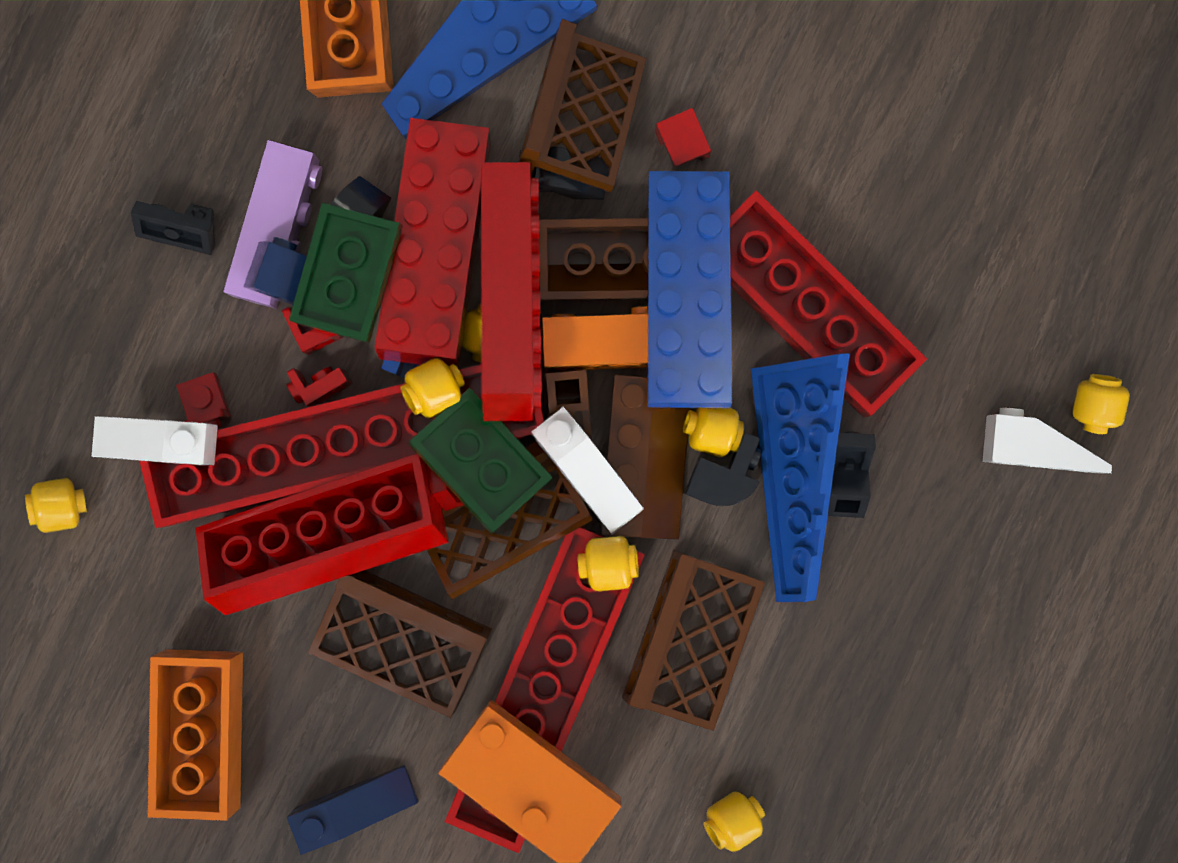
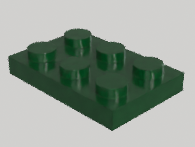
[289,203,403,343]
[408,388,553,534]

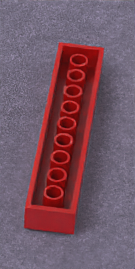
[139,364,545,528]

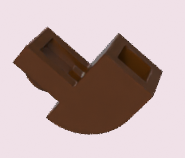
[546,368,592,441]

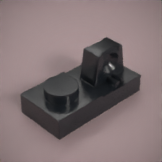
[131,201,215,255]

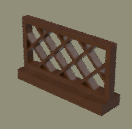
[518,19,647,192]
[427,441,593,599]
[622,550,765,731]
[308,570,492,718]

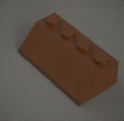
[539,218,648,300]
[601,375,690,539]

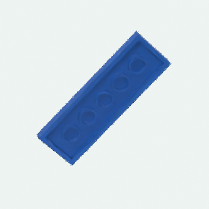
[648,171,732,408]

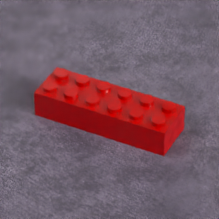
[375,118,491,369]
[481,162,542,421]
[730,190,927,418]
[195,454,449,616]

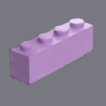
[223,140,323,309]

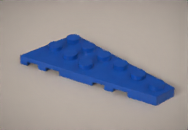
[381,0,597,139]
[751,353,850,602]

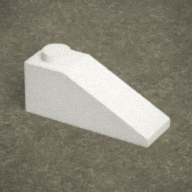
[532,407,644,534]
[983,408,1112,473]
[92,416,218,465]

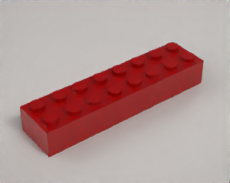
[445,526,645,853]

